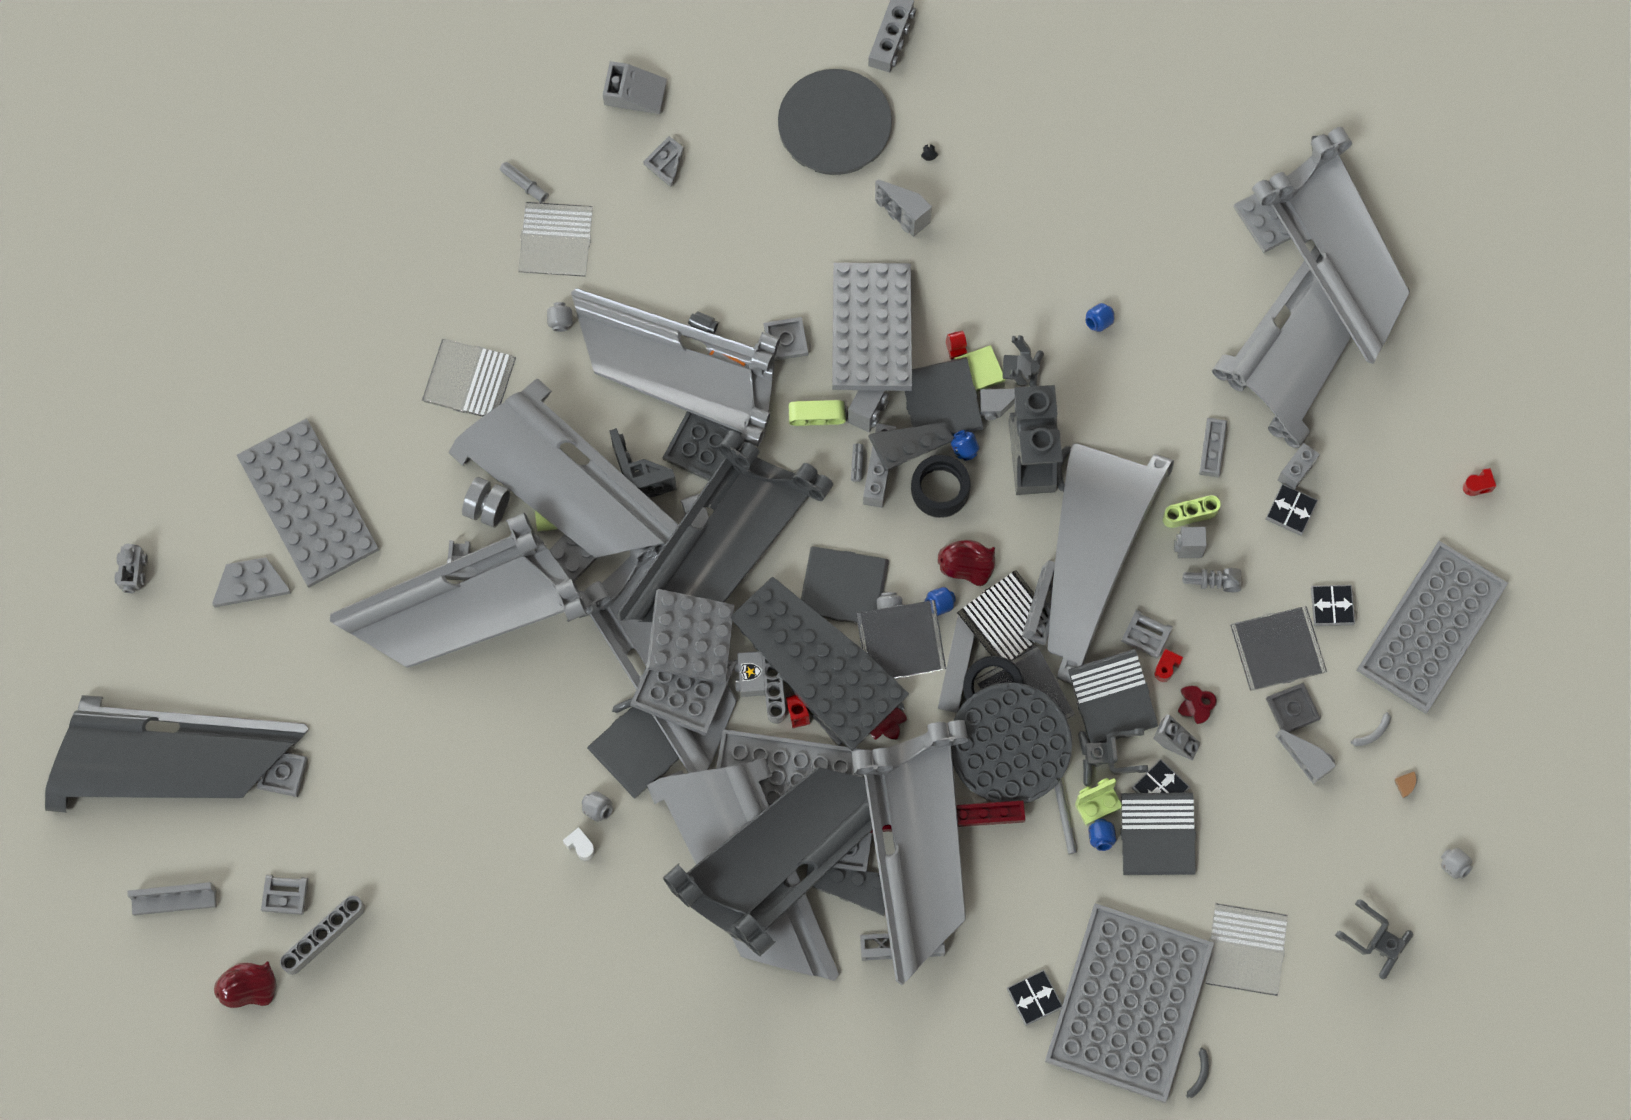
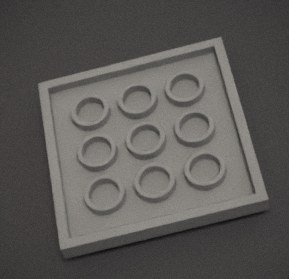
[646,589,734,684]
[630,660,736,736]

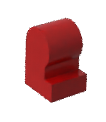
[946,331,967,360]
[1463,468,1496,496]
[1154,649,1183,682]
[786,695,810,728]

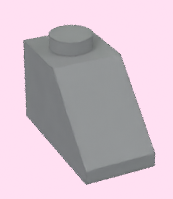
[980,389,1015,420]

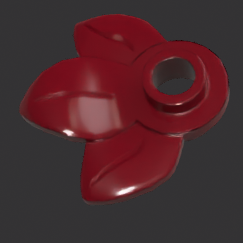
[1178,686,1217,724]
[870,708,907,740]

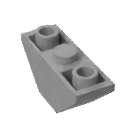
[1153,715,1200,761]

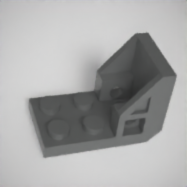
[609,428,677,498]

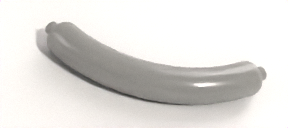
[1351,712,1391,746]

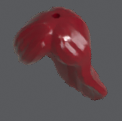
[938,540,996,586]
[214,961,276,1008]

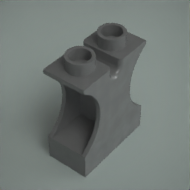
[1009,385,1063,495]

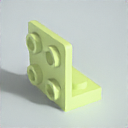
[1075,778,1121,826]

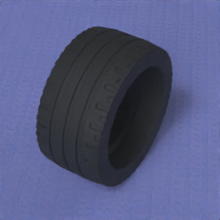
[911,455,971,518]
[963,656,1024,701]

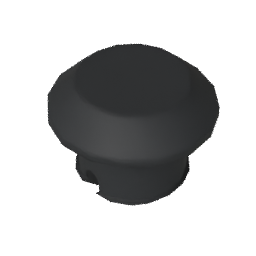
[921,144,938,161]

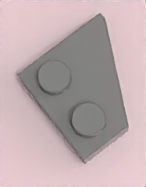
[643,136,684,187]

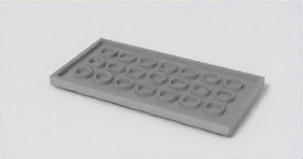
[832,263,912,391]
[237,418,379,588]
[1356,541,1508,714]

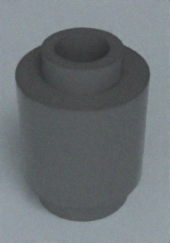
[688,311,719,334]

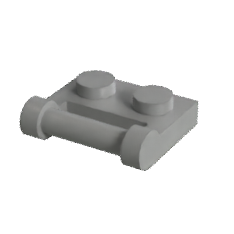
[1121,610,1173,658]
[261,875,308,915]

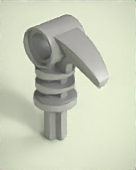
[1182,568,1241,592]

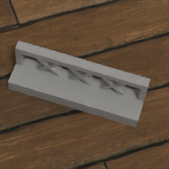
[1022,560,1055,645]
[128,882,216,916]
[860,933,945,961]

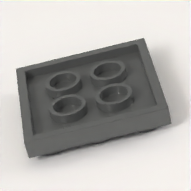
[663,411,742,481]

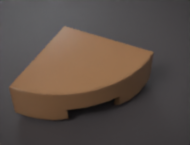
[1395,772,1416,798]

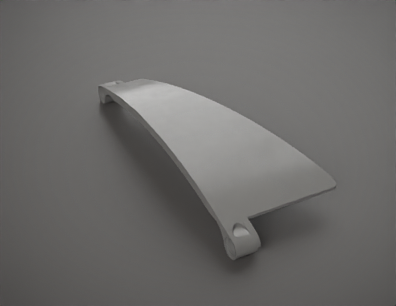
[1048,444,1174,684]

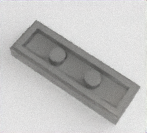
[1199,418,1227,478]

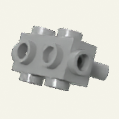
[115,544,148,593]

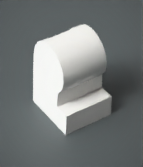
[563,827,595,861]

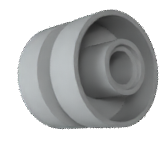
[462,477,510,528]

